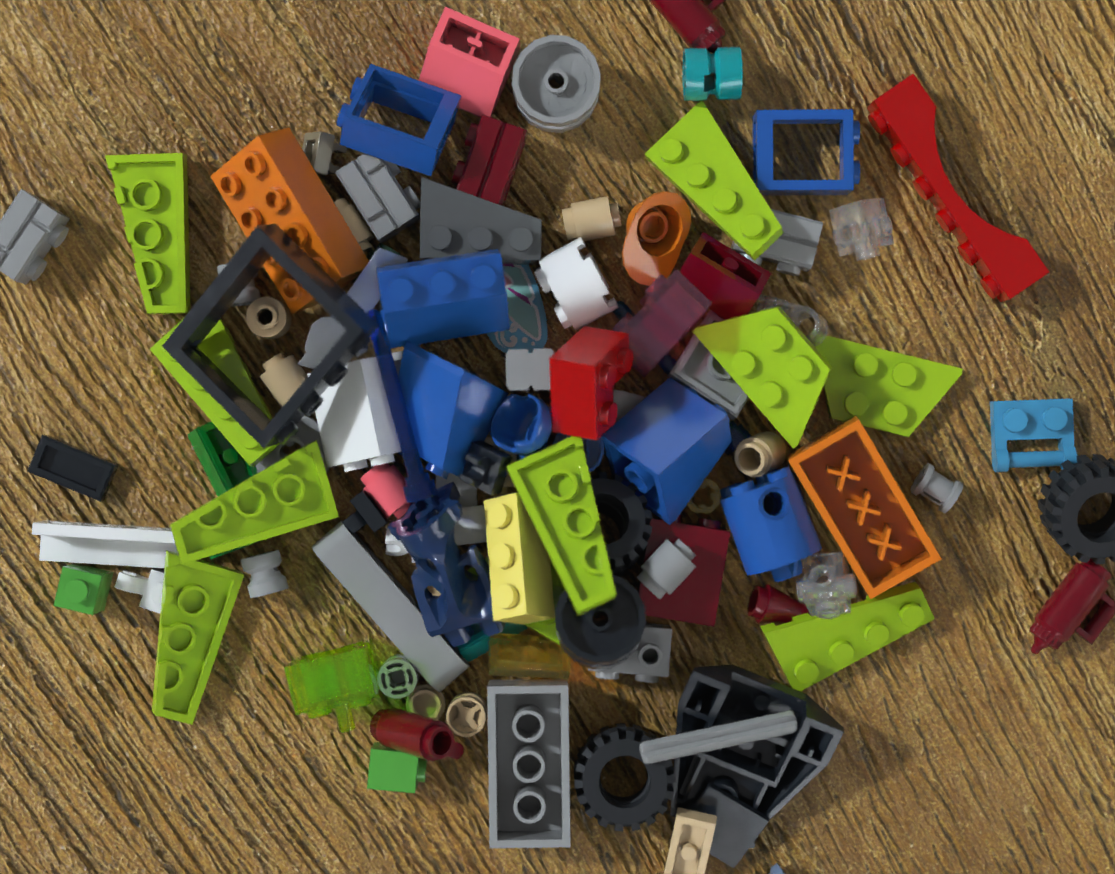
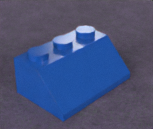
[377,249,510,348]

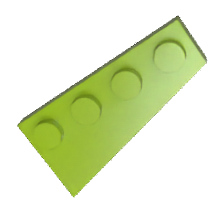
[506,436,616,616]

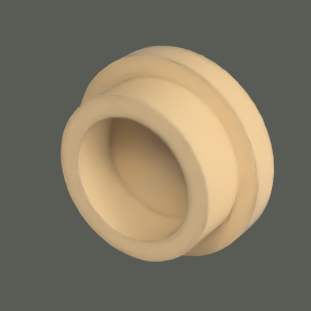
[406,684,446,720]

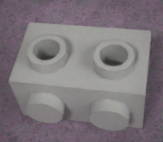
[588,619,672,683]

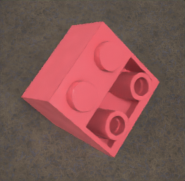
[419,7,521,118]

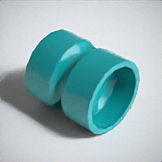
[682,47,743,101]

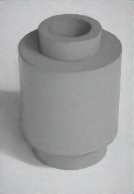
[637,538,696,599]

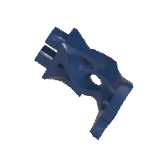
[388,482,506,647]

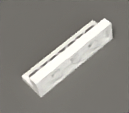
[32,520,201,568]

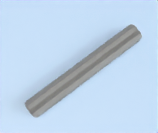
[640,711,798,764]

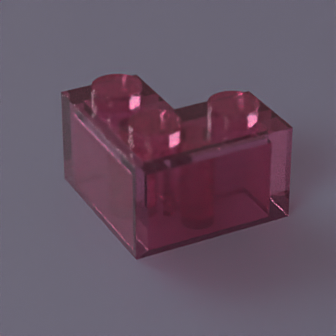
[612,269,712,378]

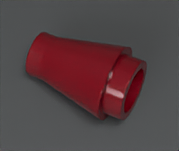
[747,584,810,624]

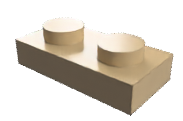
[664,807,717,874]

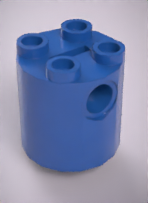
[719,466,822,582]

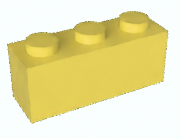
[484,493,555,625]

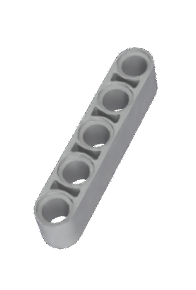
[312,520,470,692]

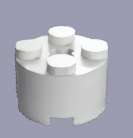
[534,237,619,330]

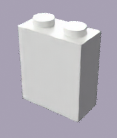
[307,355,410,472]

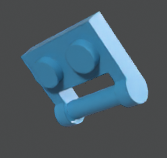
[990,398,1077,473]

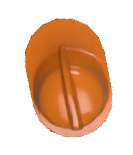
[622,191,691,286]

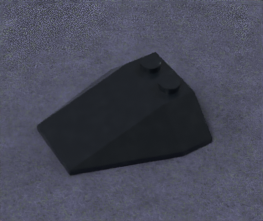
[670,664,844,820]

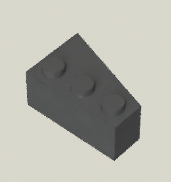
[420,177,542,265]

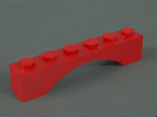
[867,73,1049,302]

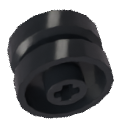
[555,574,646,669]

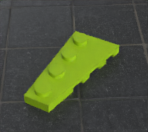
[645,101,784,261]
[105,153,191,315]
[150,317,280,467]
[170,440,339,564]
[152,550,244,725]
[760,582,935,692]

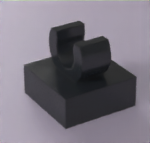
[459,440,512,495]
[342,491,391,535]

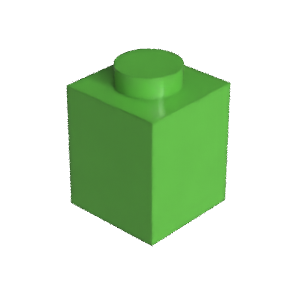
[53,563,114,615]
[367,742,428,793]

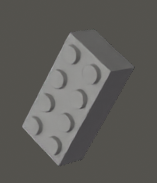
[487,679,571,849]

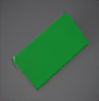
[188,421,257,496]

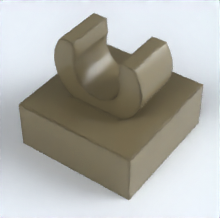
[302,131,347,175]

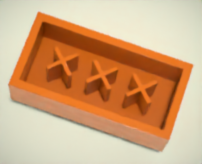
[210,127,369,315]
[787,416,941,599]

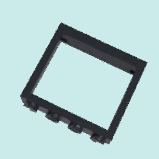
[162,224,379,448]

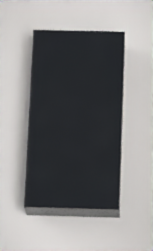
[27,435,119,502]

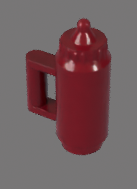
[649,0,726,53]
[1029,559,1115,654]
[370,708,464,761]

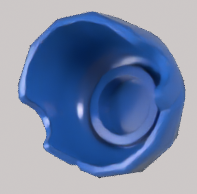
[490,394,552,455]

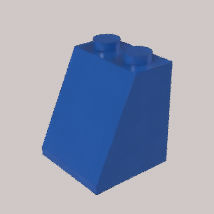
[396,341,509,479]
[602,377,732,525]

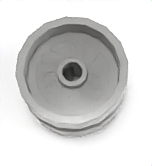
[512,35,601,133]

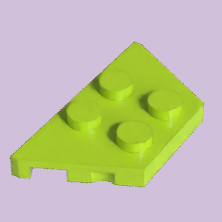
[692,306,832,449]
[811,333,963,437]

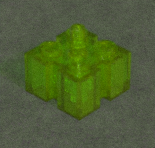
[284,639,380,733]

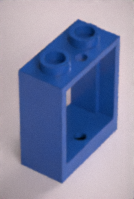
[336,64,461,176]
[752,109,860,195]

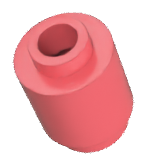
[360,463,417,520]

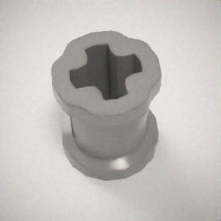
[910,463,964,513]

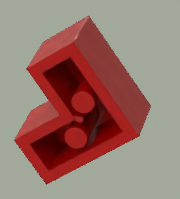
[549,326,633,440]

